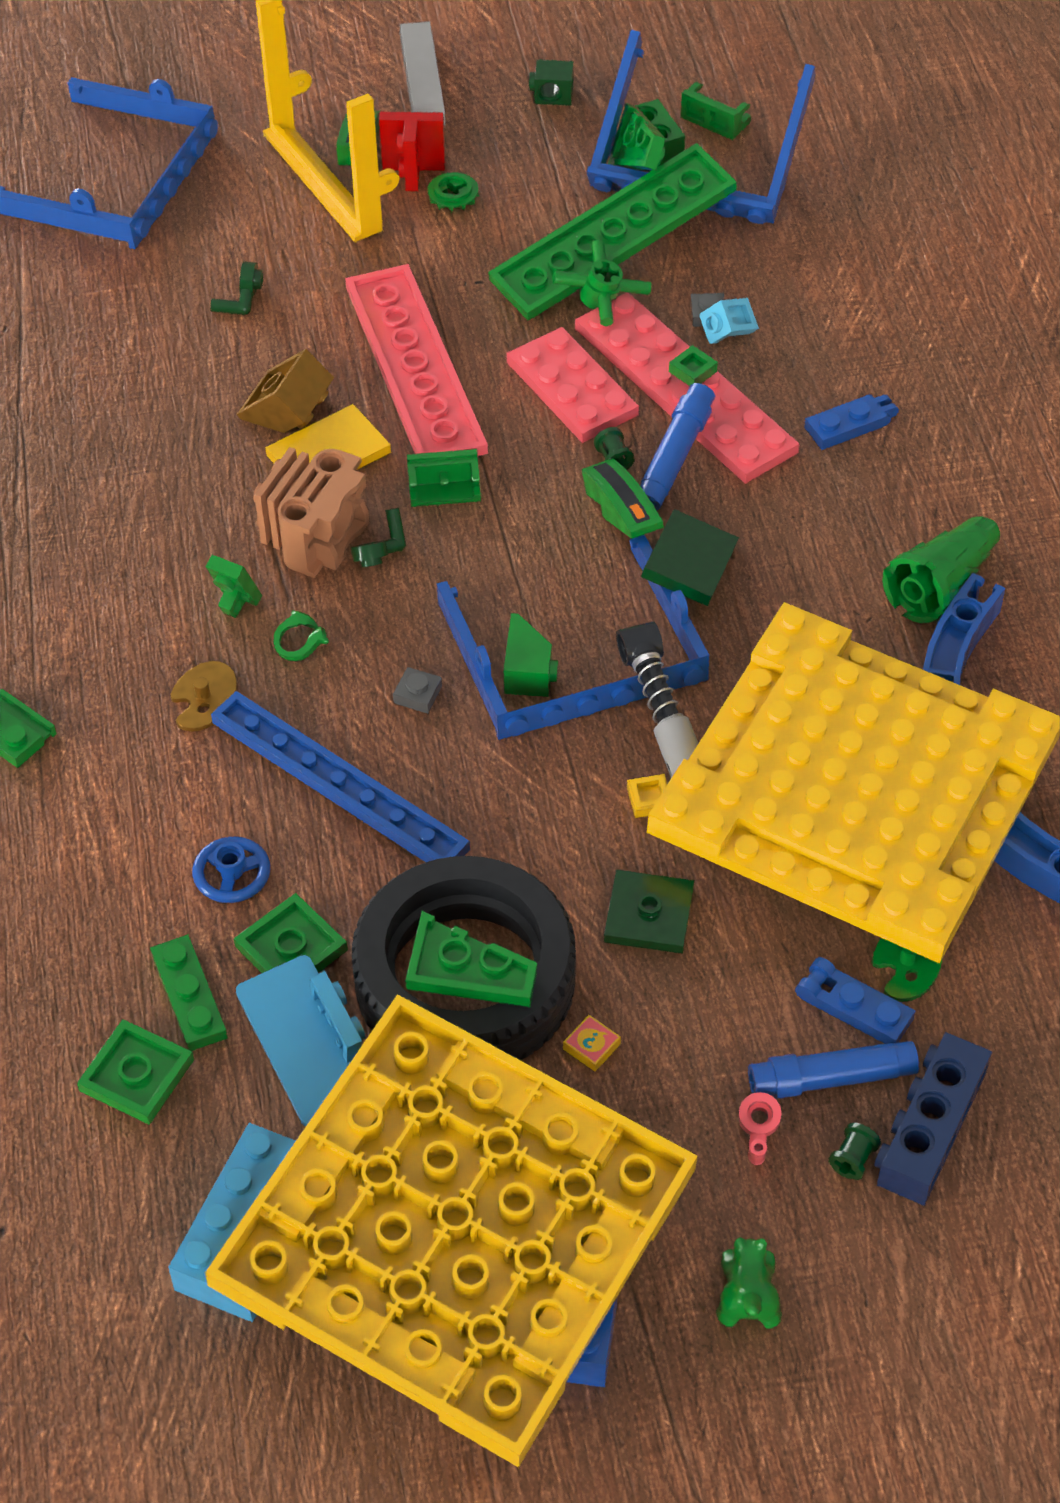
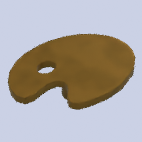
[170,661,237,732]

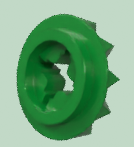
[428,172,479,212]

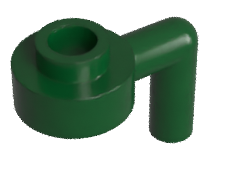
[210,261,264,315]
[350,508,406,567]

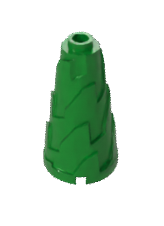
[882,516,1000,623]

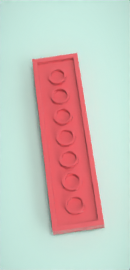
[345,264,488,456]
[575,292,800,484]

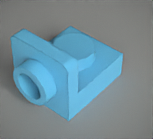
[700,298,759,344]

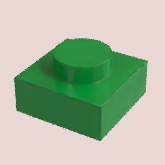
[669,345,718,386]

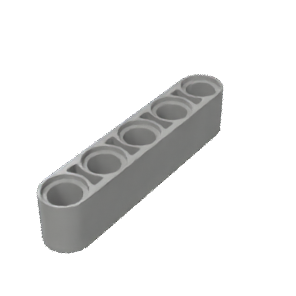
[399,21,445,127]

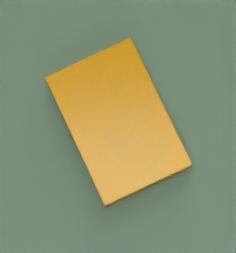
[266,404,391,470]

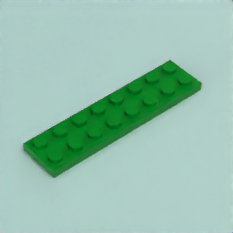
[488,143,737,321]

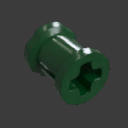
[593,427,635,470]
[828,1123,881,1180]

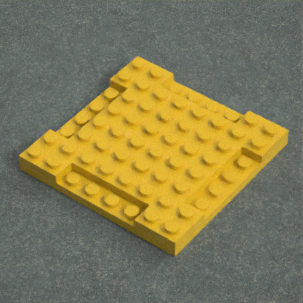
[647,602,1060,964]
[205,994,698,1467]

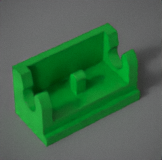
[680,82,751,140]
[407,449,481,507]

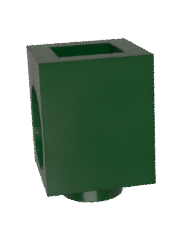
[529,59,574,106]

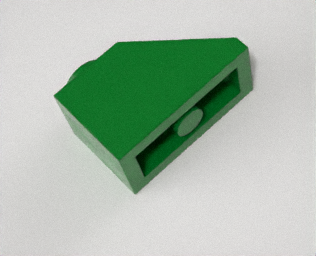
[503,613,559,697]

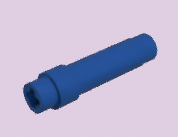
[640,383,715,510]
[748,1041,919,1099]

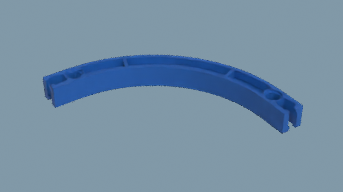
[923,573,1060,903]

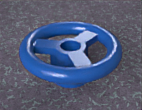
[192,836,271,903]

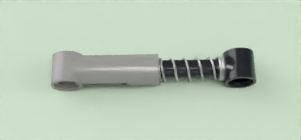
[616,621,698,778]

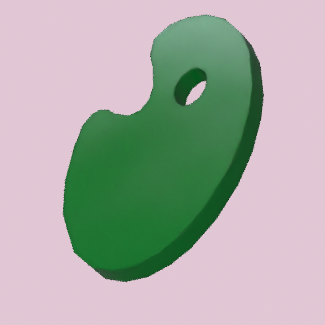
[872,938,942,1002]

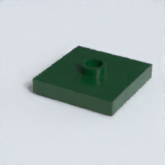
[604,870,694,954]

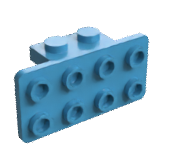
[236,955,366,1126]

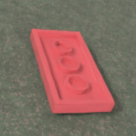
[506,327,639,443]

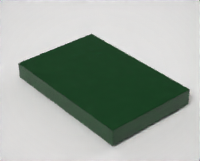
[641,509,739,606]

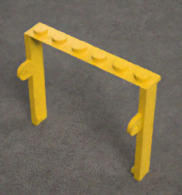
[256,0,399,242]

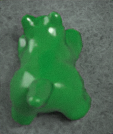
[716,1237,782,1329]

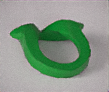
[273,610,329,662]

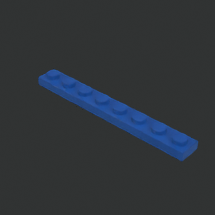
[211,691,470,862]

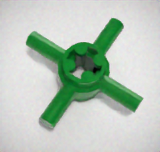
[553,240,652,326]

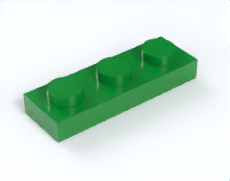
[150,935,228,1051]

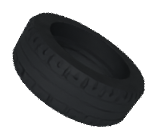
[352,856,576,1060]

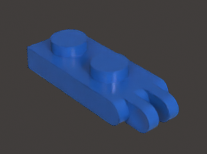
[805,394,899,450]

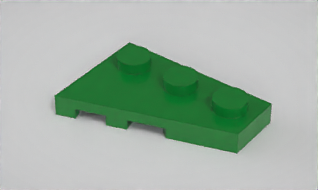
[608,103,666,170]
[405,911,537,1007]

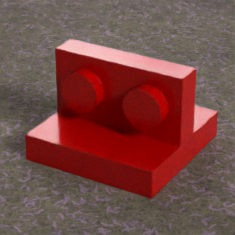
[379,112,446,191]

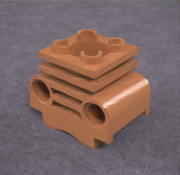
[253,447,369,578]

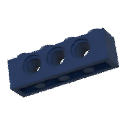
[874,1032,992,1206]

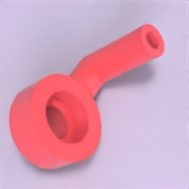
[738,1092,781,1165]

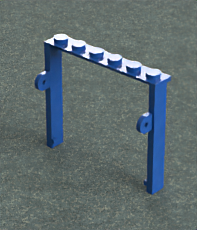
[586,30,816,224]
[0,77,218,249]
[437,535,709,740]

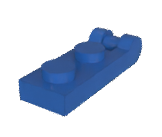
[795,957,916,1044]

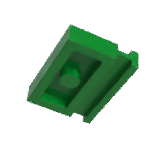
[0,688,57,768]

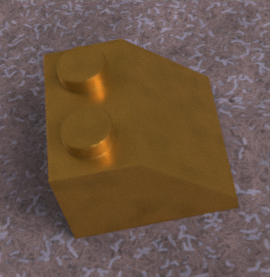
[237,349,334,433]

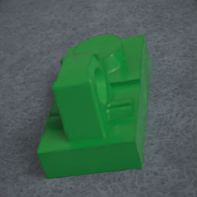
[205,554,263,618]

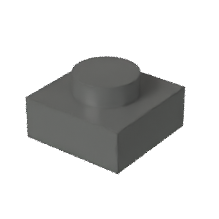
[690,293,725,327]
[393,667,442,714]

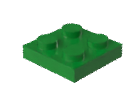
[233,893,348,973]
[77,1019,194,1125]

